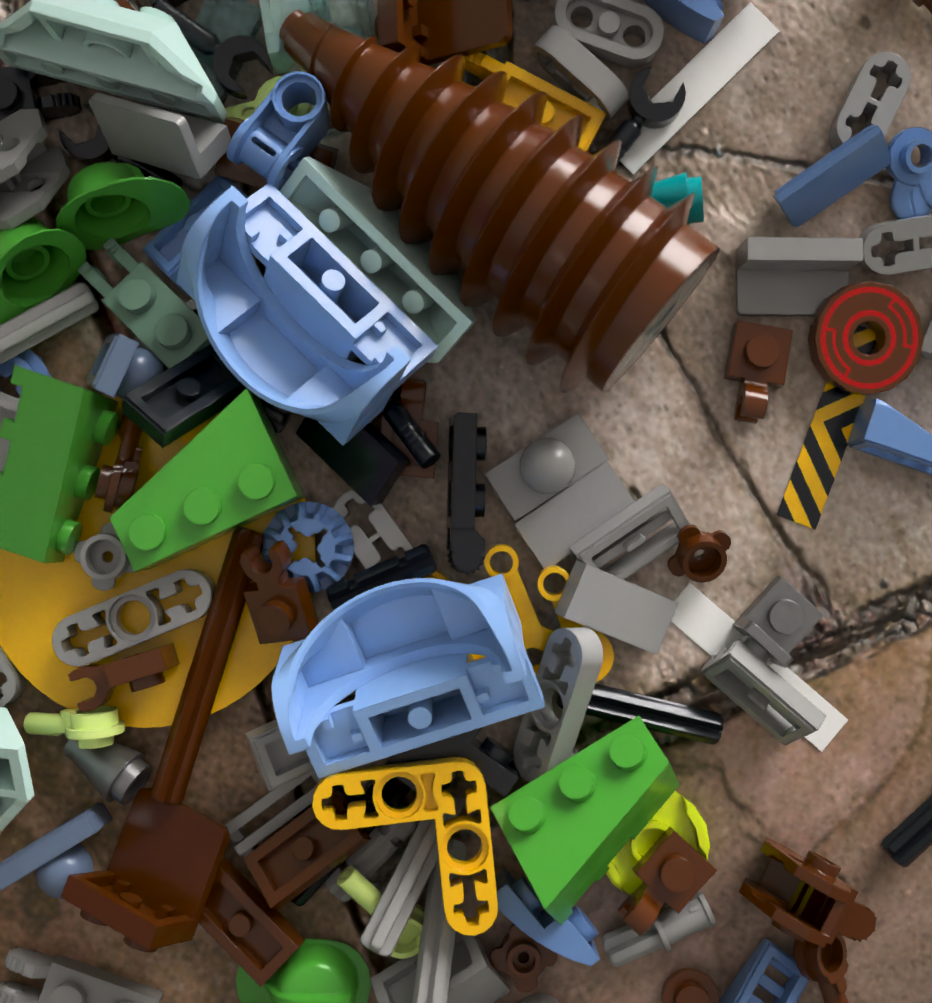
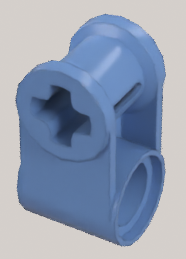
[227,71,330,191]

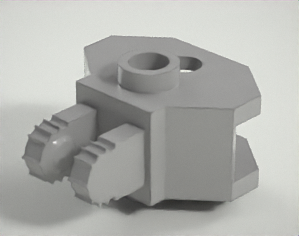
[0,109,71,230]

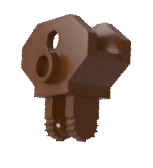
[739,837,877,948]

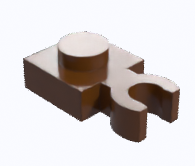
[240,540,319,644]

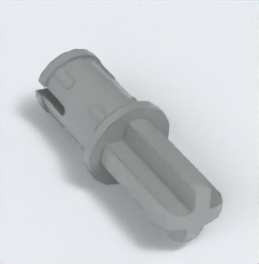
[602,890,717,967]

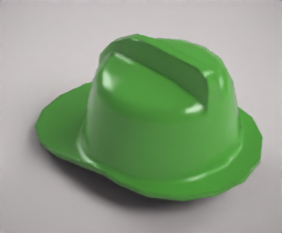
[56,161,190,250]
[0,217,87,324]
[235,938,372,1003]

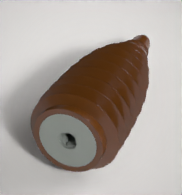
[279,10,720,393]

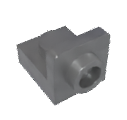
[732,576,824,668]

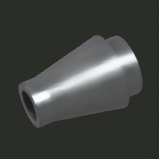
[63,739,152,805]

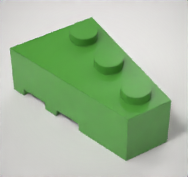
[0,365,119,563]
[109,388,306,572]
[490,715,680,926]

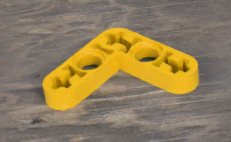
[312,757,498,936]

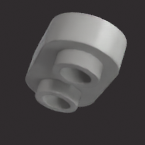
[553,0,664,68]

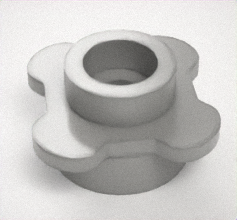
[74,523,137,591]

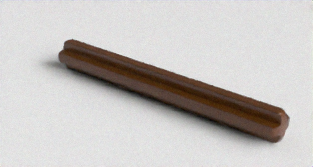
[150,527,264,806]

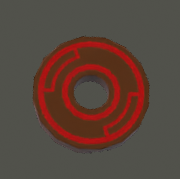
[808,281,924,395]

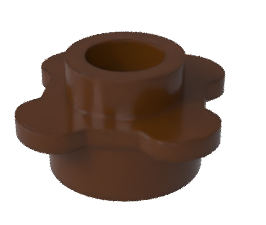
[667,525,731,583]
[489,924,558,992]

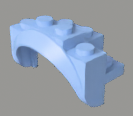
[176,183,439,446]
[272,573,545,779]

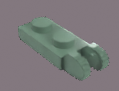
[77,237,211,368]

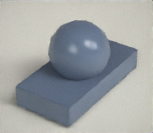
[86,333,166,399]
[0,802,113,900]

